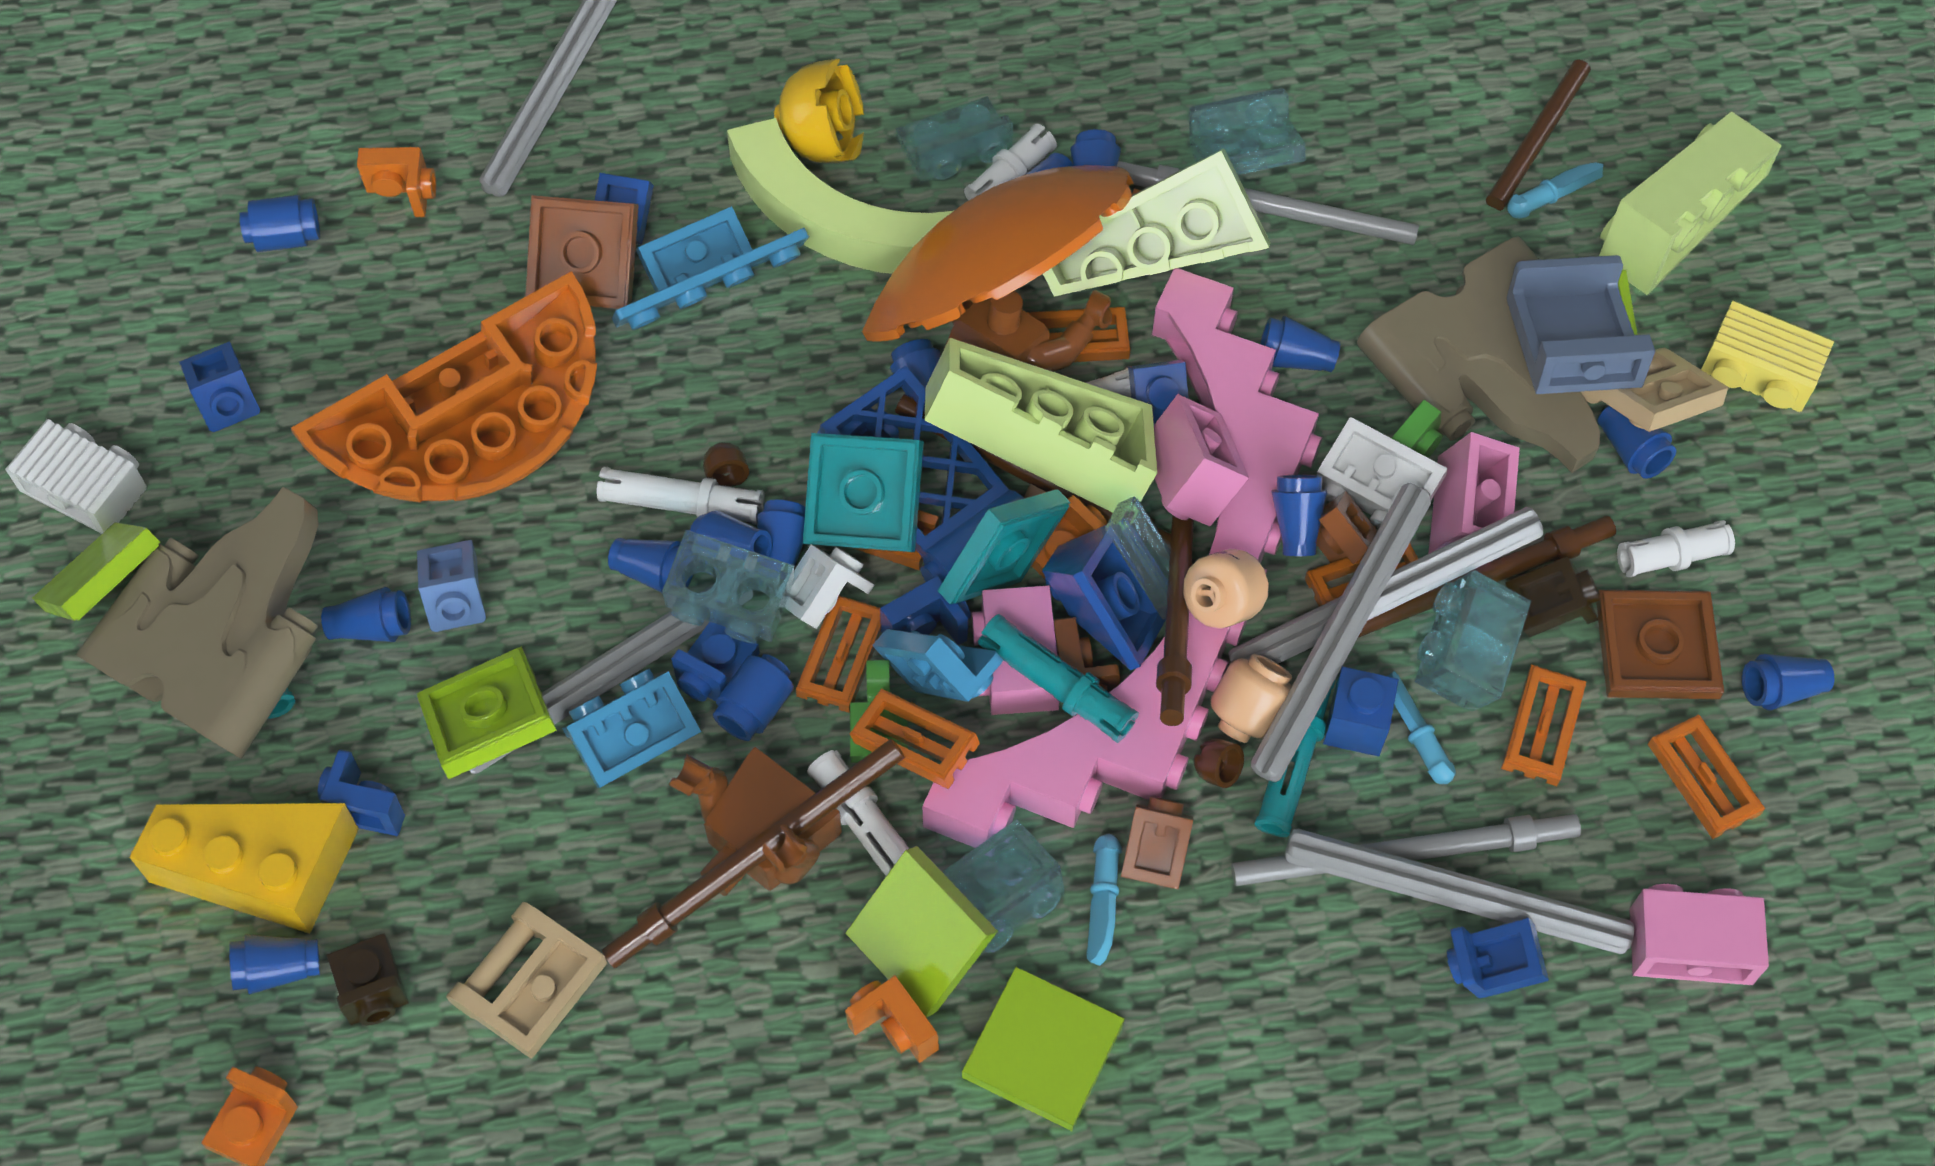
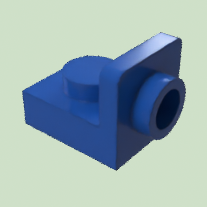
[179,341,260,432]
[1128,360,1189,424]
[880,575,971,645]
[671,619,760,702]
[318,750,405,836]

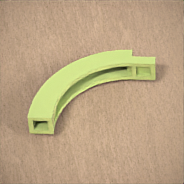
[727,118,953,274]

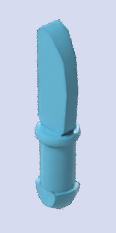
[1507,162,1603,218]
[1387,671,1456,784]
[1087,834,1122,966]

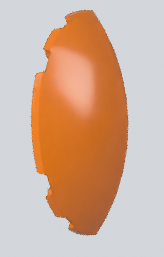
[862,165,1134,342]
[291,271,598,502]

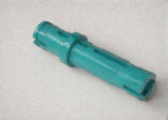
[978,614,1139,743]
[1254,679,1336,837]

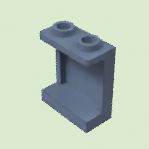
[1506,255,1655,394]

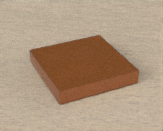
[525,195,638,309]
[1596,590,1724,699]

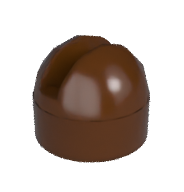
[703,442,749,487]
[1193,739,1244,788]

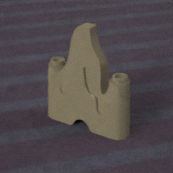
[1357,236,1601,473]
[75,487,319,759]

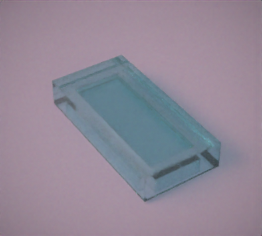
[1105,496,1170,620]

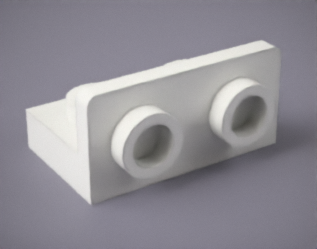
[1317,417,1448,535]

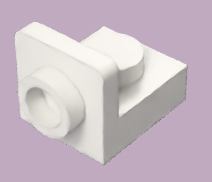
[776,544,874,629]

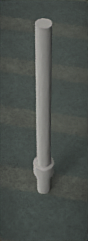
[1117,161,1419,245]
[1231,814,1581,886]

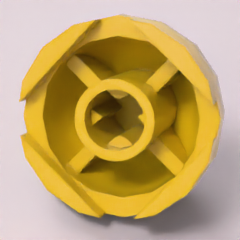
[774,59,864,163]

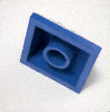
[1042,522,1166,670]

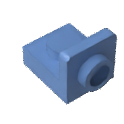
[417,539,486,632]

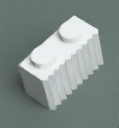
[5,419,147,534]

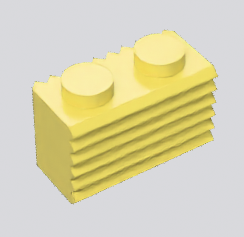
[1701,300,1835,412]

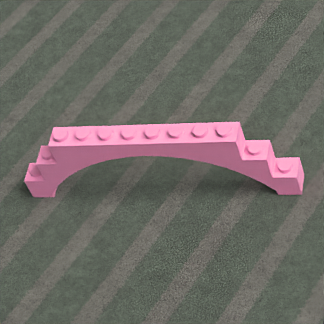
[922,268,1323,853]

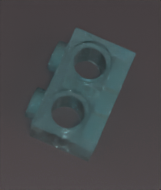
[662,530,794,644]

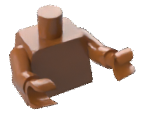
[942,290,1112,372]
[669,747,842,896]

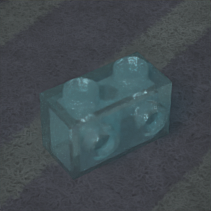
[1414,570,1531,711]

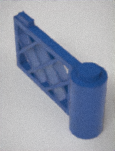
[819,366,1024,582]

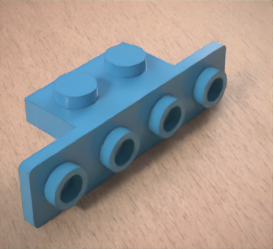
[612,206,809,330]

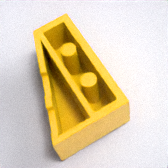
[129,803,359,934]

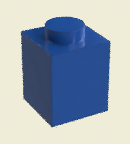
[1323,666,1399,757]

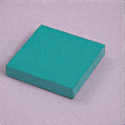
[803,433,924,552]
[938,489,1070,604]

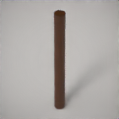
[1486,59,1591,211]

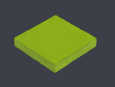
[32,522,160,621]
[416,647,557,779]
[846,846,998,1018]
[962,967,1125,1131]

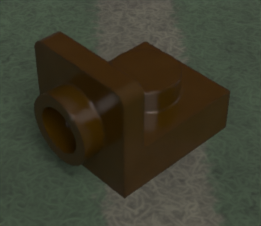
[1505,556,1601,638]
[327,933,409,1026]

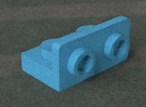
[872,629,1003,702]
[562,668,701,788]

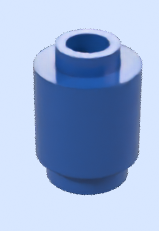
[239,195,320,252]
[713,654,794,741]

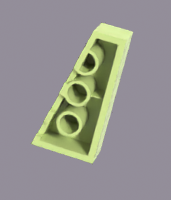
[1599,111,1782,295]
[1043,148,1271,297]
[925,338,1157,521]

